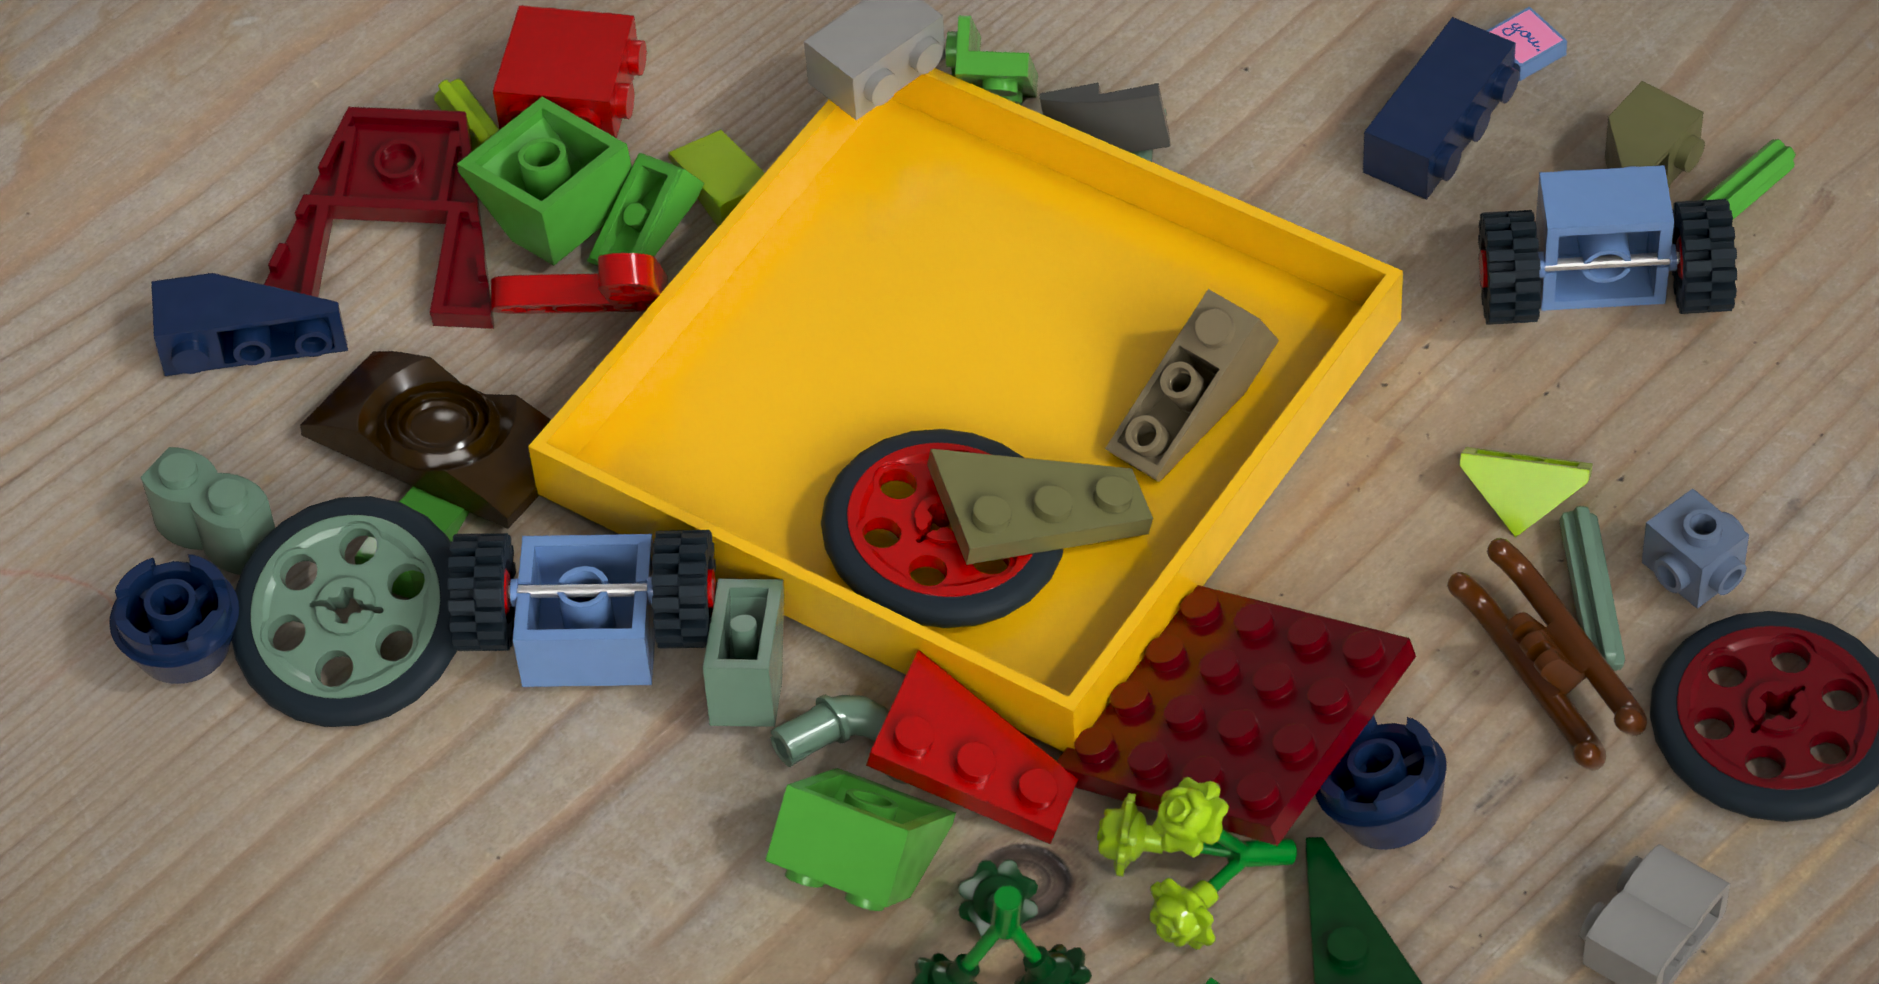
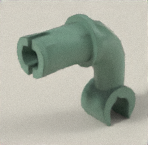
[770,694,907,785]

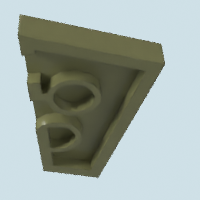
[927,449,1153,565]

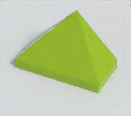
[1460,447,1593,538]

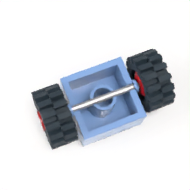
[1478,165,1737,325]
[447,530,716,687]

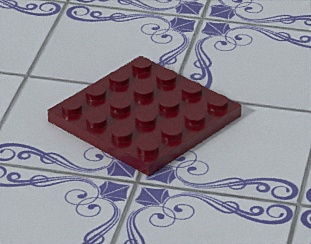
[1057,585,1416,846]

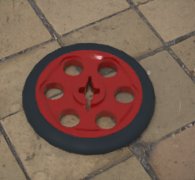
[821,429,1063,628]

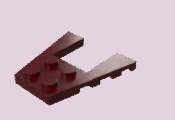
[264,107,494,329]

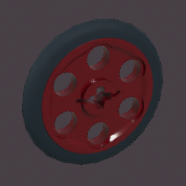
[1649,611,1879,822]

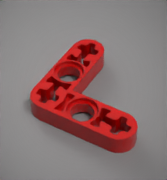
[491,253,668,314]

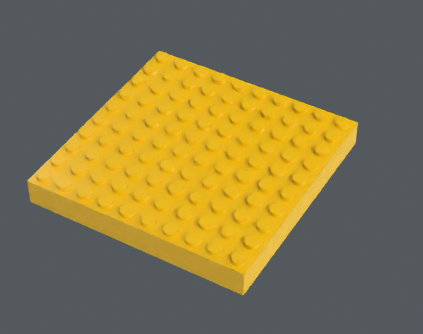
[528,68,1403,752]

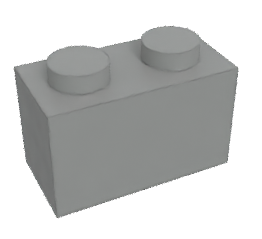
[804,0,946,120]

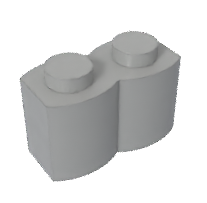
[1580,844,1730,984]

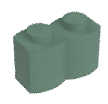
[141,447,275,575]

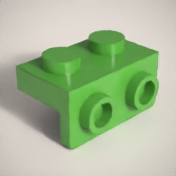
[946,15,1038,105]

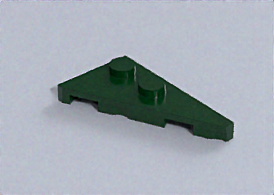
[1306,837,1423,984]

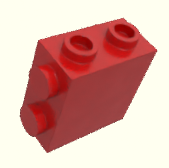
[493,5,647,138]

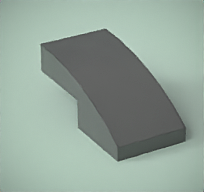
[1040,82,1171,152]

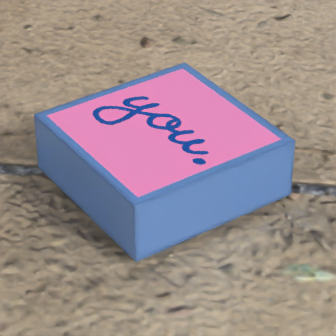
[1487,6,1567,81]

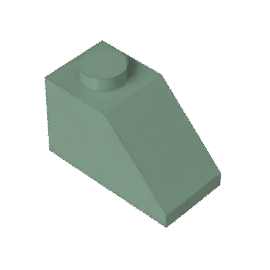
[703,579,784,727]

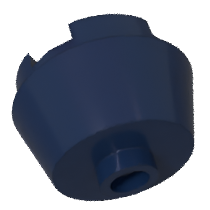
[109,554,239,684]
[1315,715,1447,850]

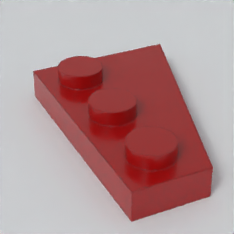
[866,650,1078,845]

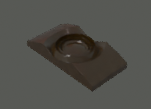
[300,351,551,529]

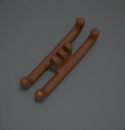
[1447,538,1647,771]

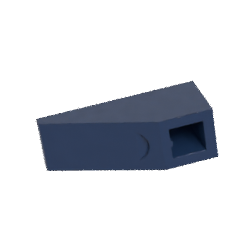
[151,273,348,376]

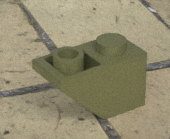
[1605,81,1705,189]

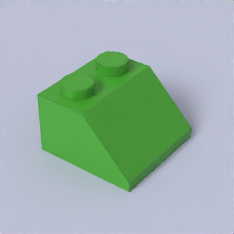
[457,97,632,266]
[765,768,956,911]

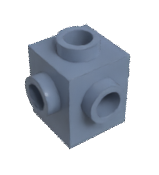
[1642,488,1749,609]

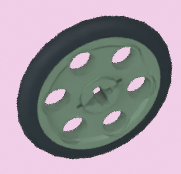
[232,496,457,727]

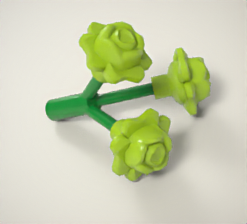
[1097,777,1297,950]

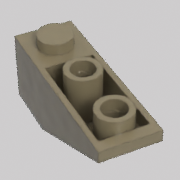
[1105,289,1279,482]

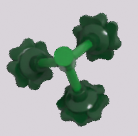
[911,859,1092,984]

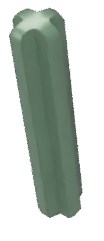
[1559,506,1625,671]

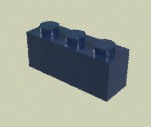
[1363,17,1520,200]

